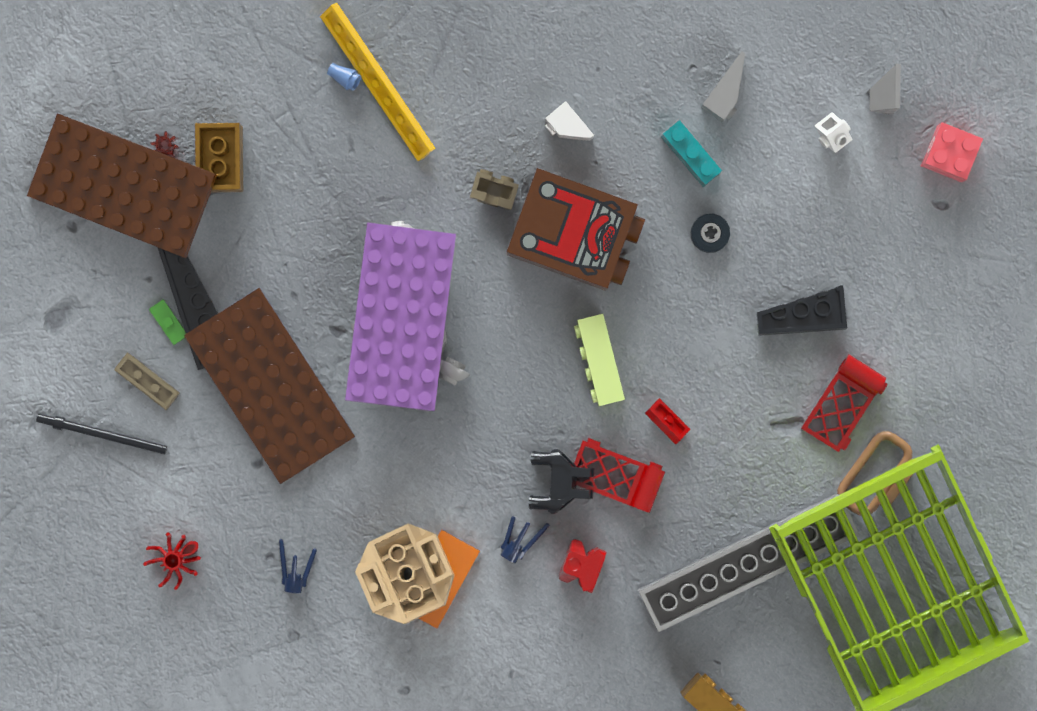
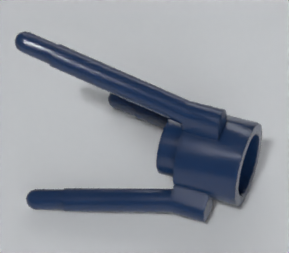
[501,516,550,564]
[279,539,317,593]

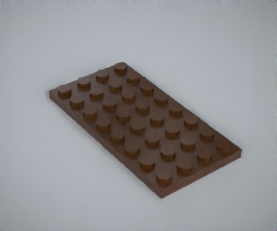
[27,113,217,258]
[184,287,355,484]

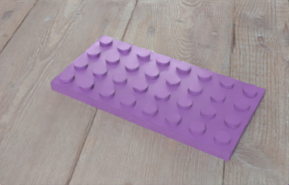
[345,222,456,411]

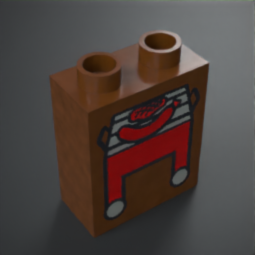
[507,168,645,291]

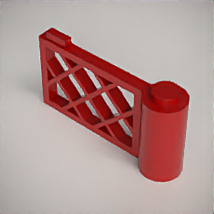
[801,354,888,452]
[574,438,665,513]

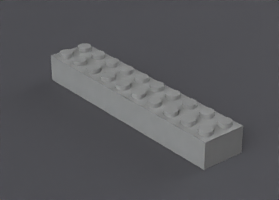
[638,494,859,632]

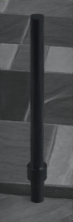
[36,414,167,455]

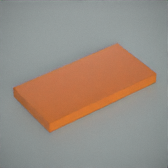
[418,530,480,629]

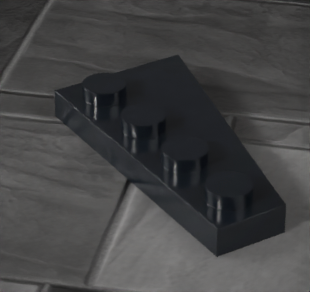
[756,285,847,336]

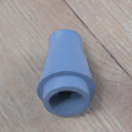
[327,63,361,91]

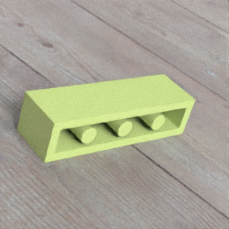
[574,314,625,406]

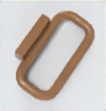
[837,431,913,516]

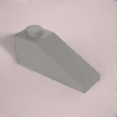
[701,51,745,122]

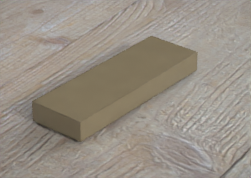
[114,352,180,410]

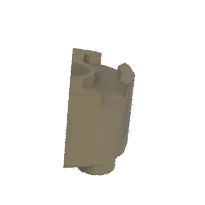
[470,169,519,210]

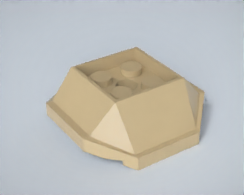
[355,524,455,624]

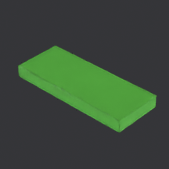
[149,299,186,345]

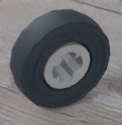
[691,213,730,253]

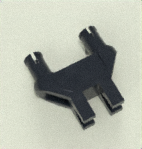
[529,449,595,514]

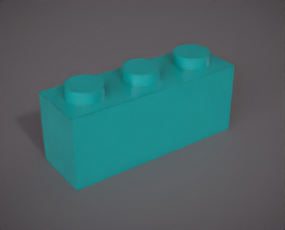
[661,120,722,187]

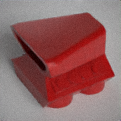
[558,539,607,593]

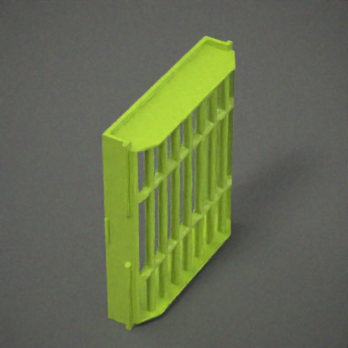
[769,444,1030,711]

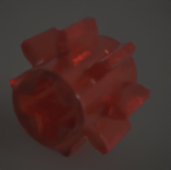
[151,131,179,157]

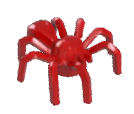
[143,532,201,590]

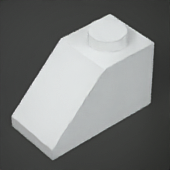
[545,101,594,141]

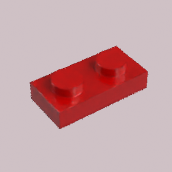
[645,398,690,445]

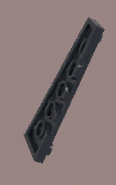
[157,247,218,370]

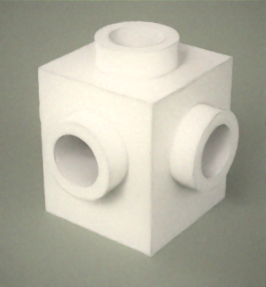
[815,113,853,153]

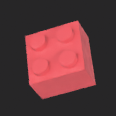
[921,122,983,182]

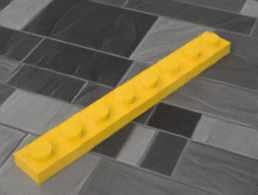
[320,3,435,161]

